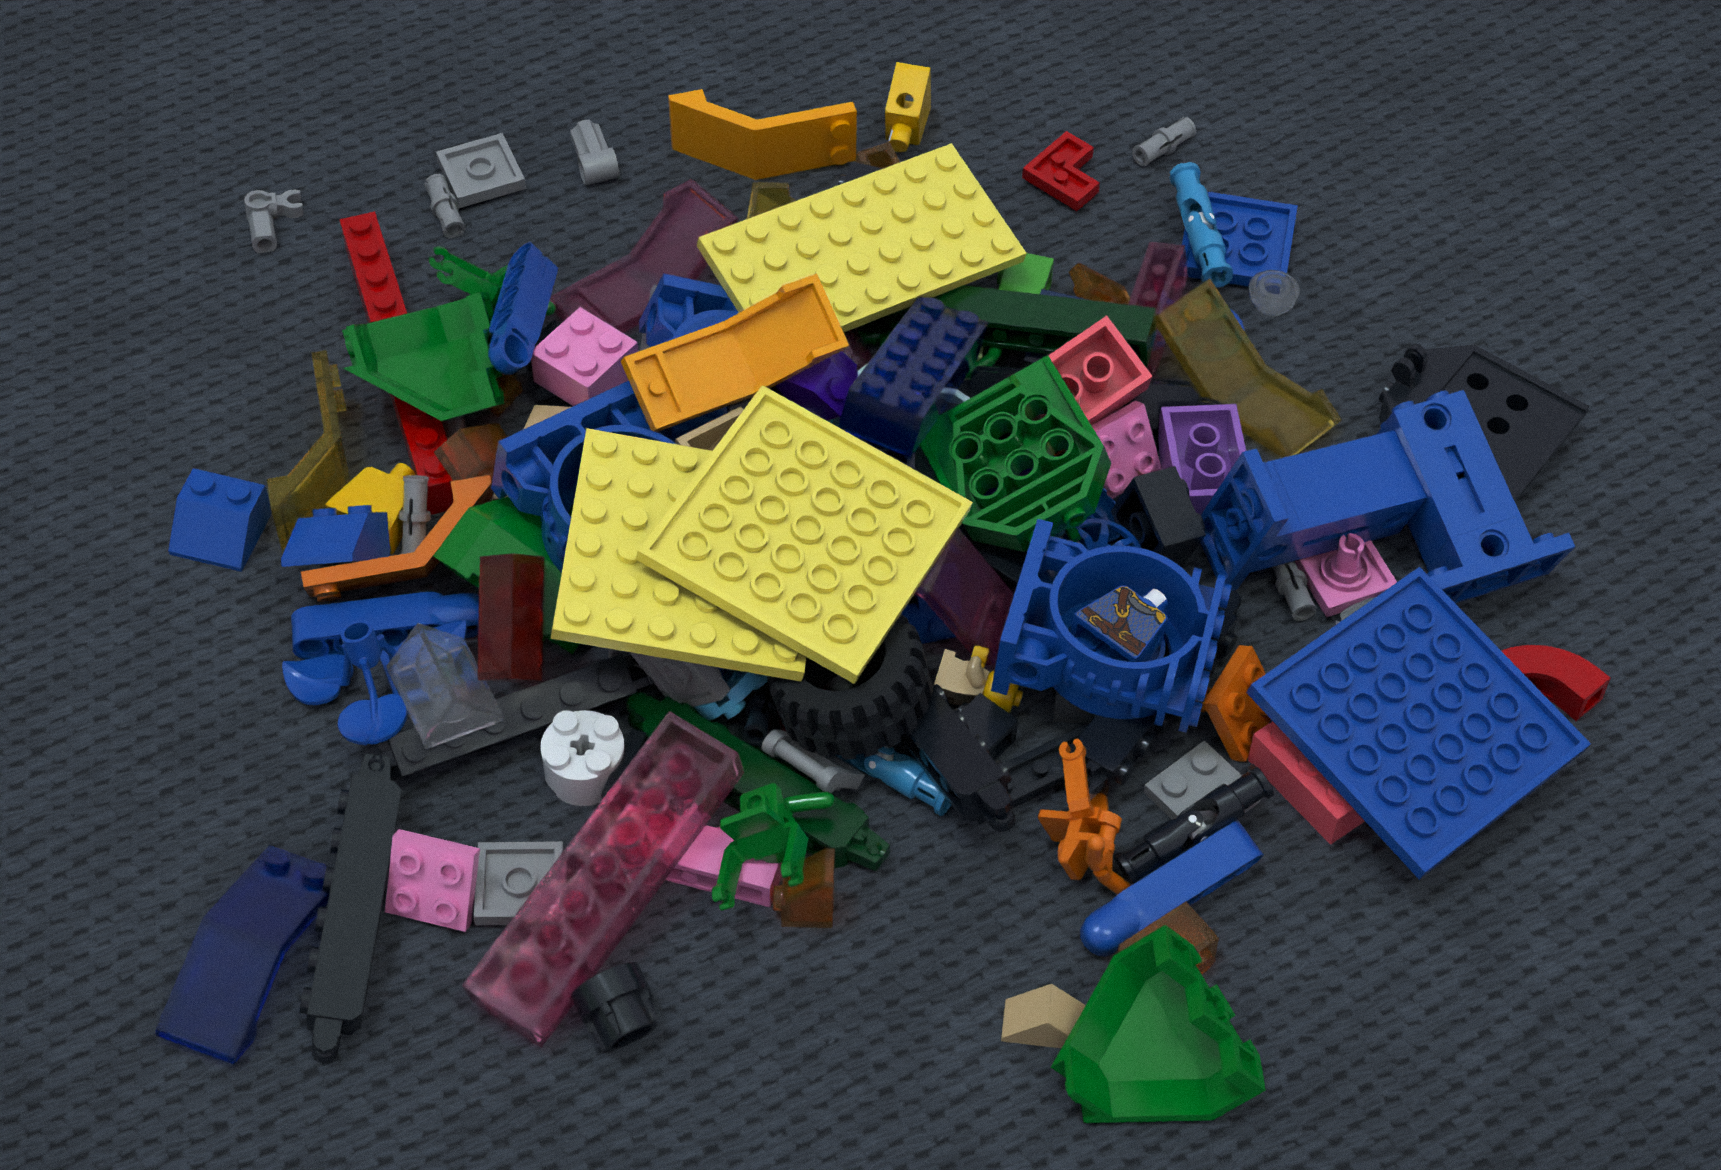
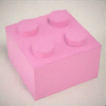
[531,307,638,406]

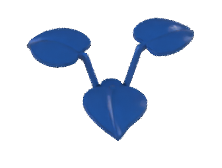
[282,619,467,745]

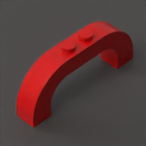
[1502,645,1611,721]

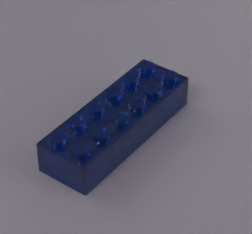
[838,297,989,458]

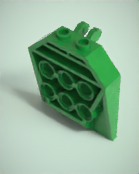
[916,355,1111,552]

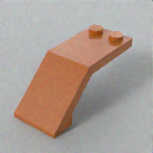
[301,475,493,602]

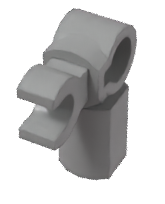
[244,190,303,253]

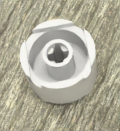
[541,710,625,806]

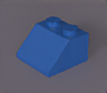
[168,468,272,572]
[281,505,390,567]

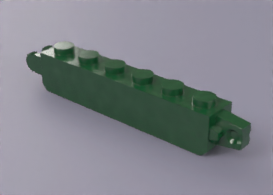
[626,692,890,871]

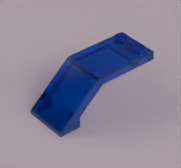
[156,845,330,1064]

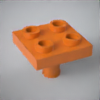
[1195,645,1271,762]

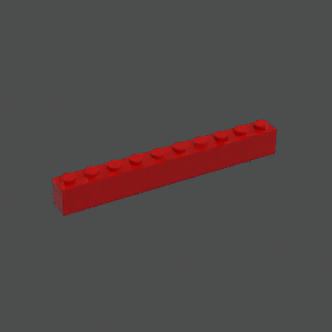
[339,211,460,515]

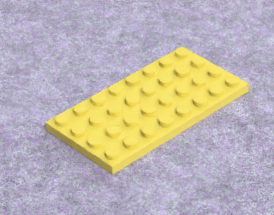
[697,143,1027,332]

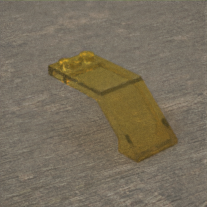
[1156,278,1342,458]
[267,350,351,553]

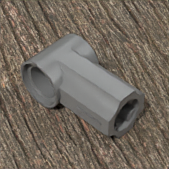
[570,119,620,186]

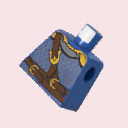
[1070,586,1168,662]

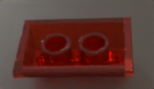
[478,553,547,684]

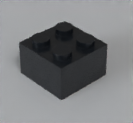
[1111,466,1206,567]

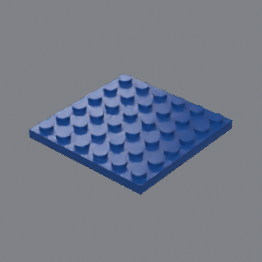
[1246,567,1591,880]

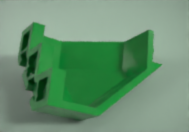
[342,292,504,421]
[433,497,579,654]
[1051,925,1266,1123]

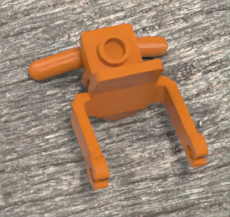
[1038,739,1131,895]

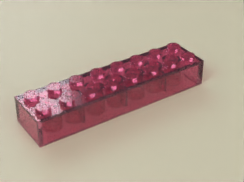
[462,711,744,1048]

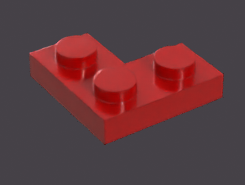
[1022,131,1100,211]

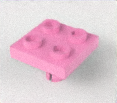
[1091,401,1162,499]
[1295,533,1397,617]
[385,829,480,932]

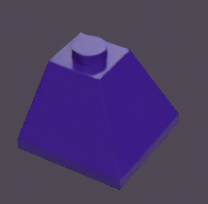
[774,351,859,421]

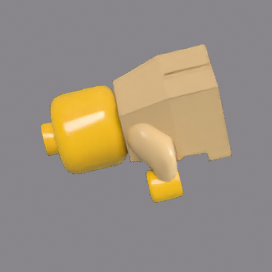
[933,646,1023,713]

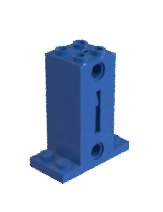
[1376,390,1575,604]
[1200,430,1428,590]

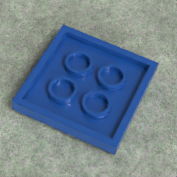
[1176,192,1298,292]

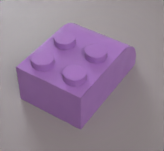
[1158,404,1246,515]

